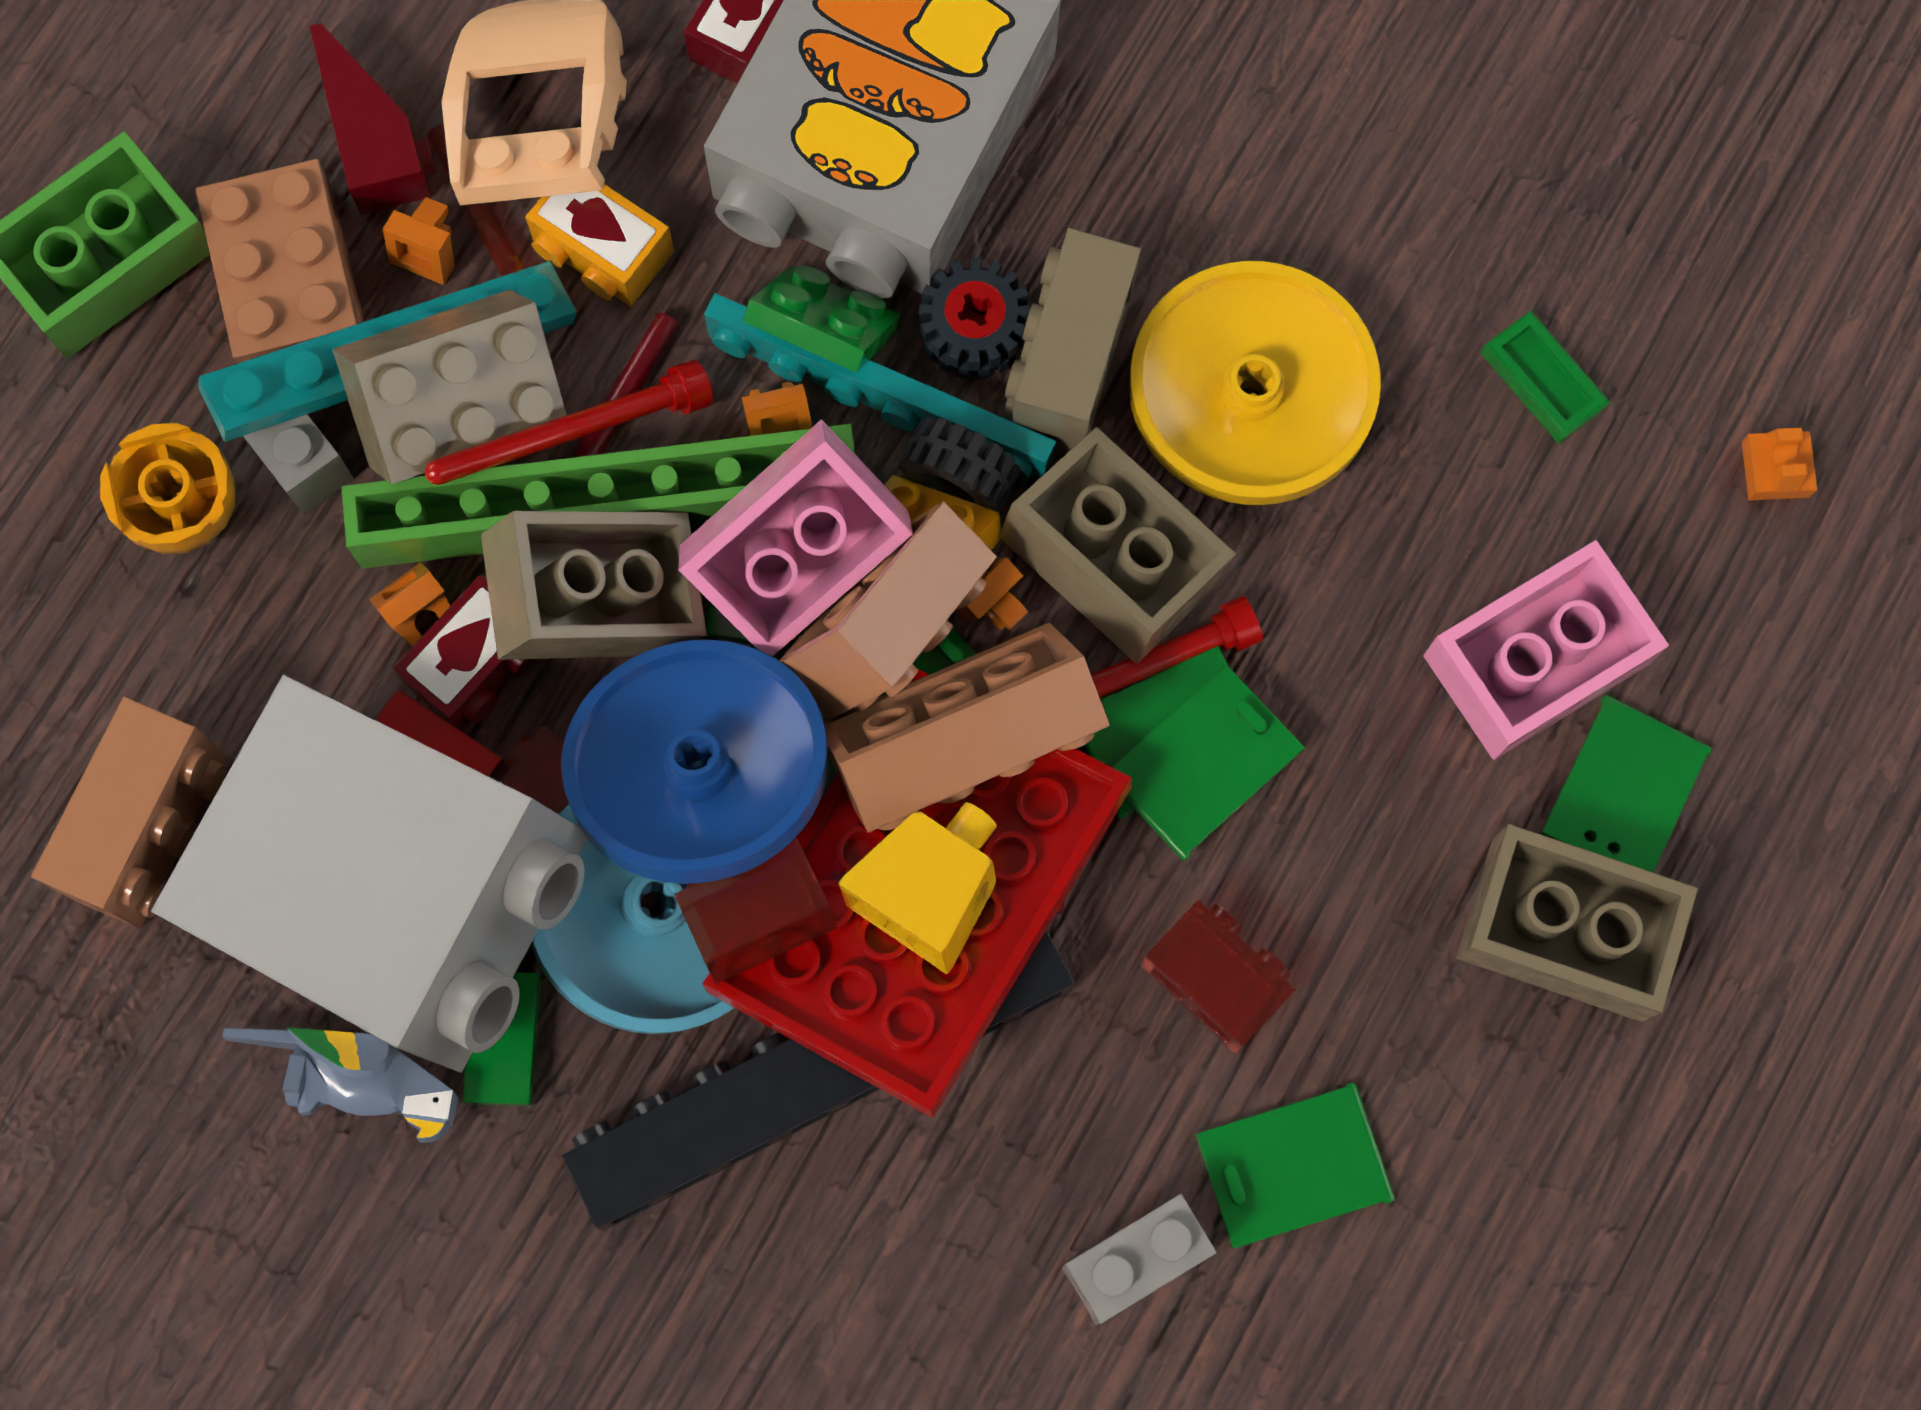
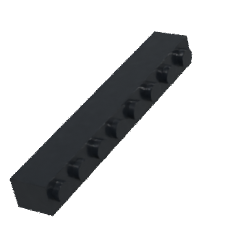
[561,930,1075,1231]

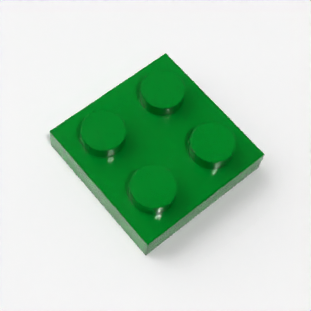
[743,265,901,373]

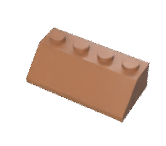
[823,622,1110,833]

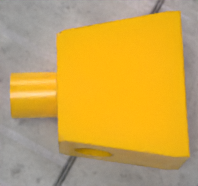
[839,803,997,974]

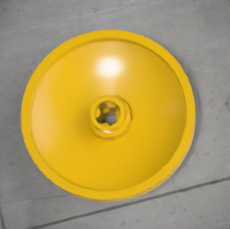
[1129,261,1381,505]

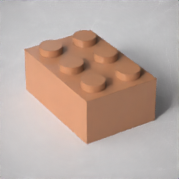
[195,159,364,364]
[780,501,997,719]
[31,696,227,929]

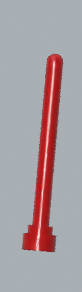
[425,360,713,485]
[1091,595,1263,698]

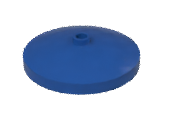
[561,640,829,884]

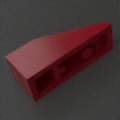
[309,23,437,215]

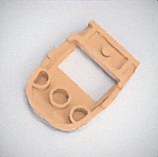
[441,0,627,205]

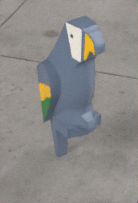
[222,1027,459,1143]

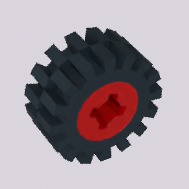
[919,258,1031,379]

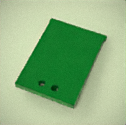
[1083,646,1261,819]
[1110,665,1305,861]
[1540,694,1712,873]
[1195,1082,1395,1249]

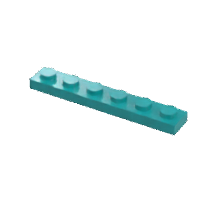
[198,261,576,442]
[704,293,1056,481]

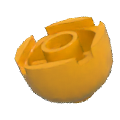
[100,423,235,554]

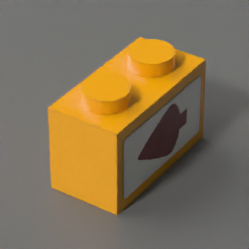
[525,184,675,307]

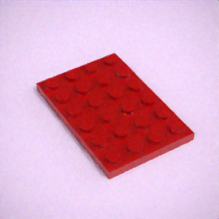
[702,669,1132,1118]

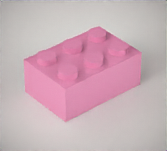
[679,419,913,656]
[1423,540,1669,761]

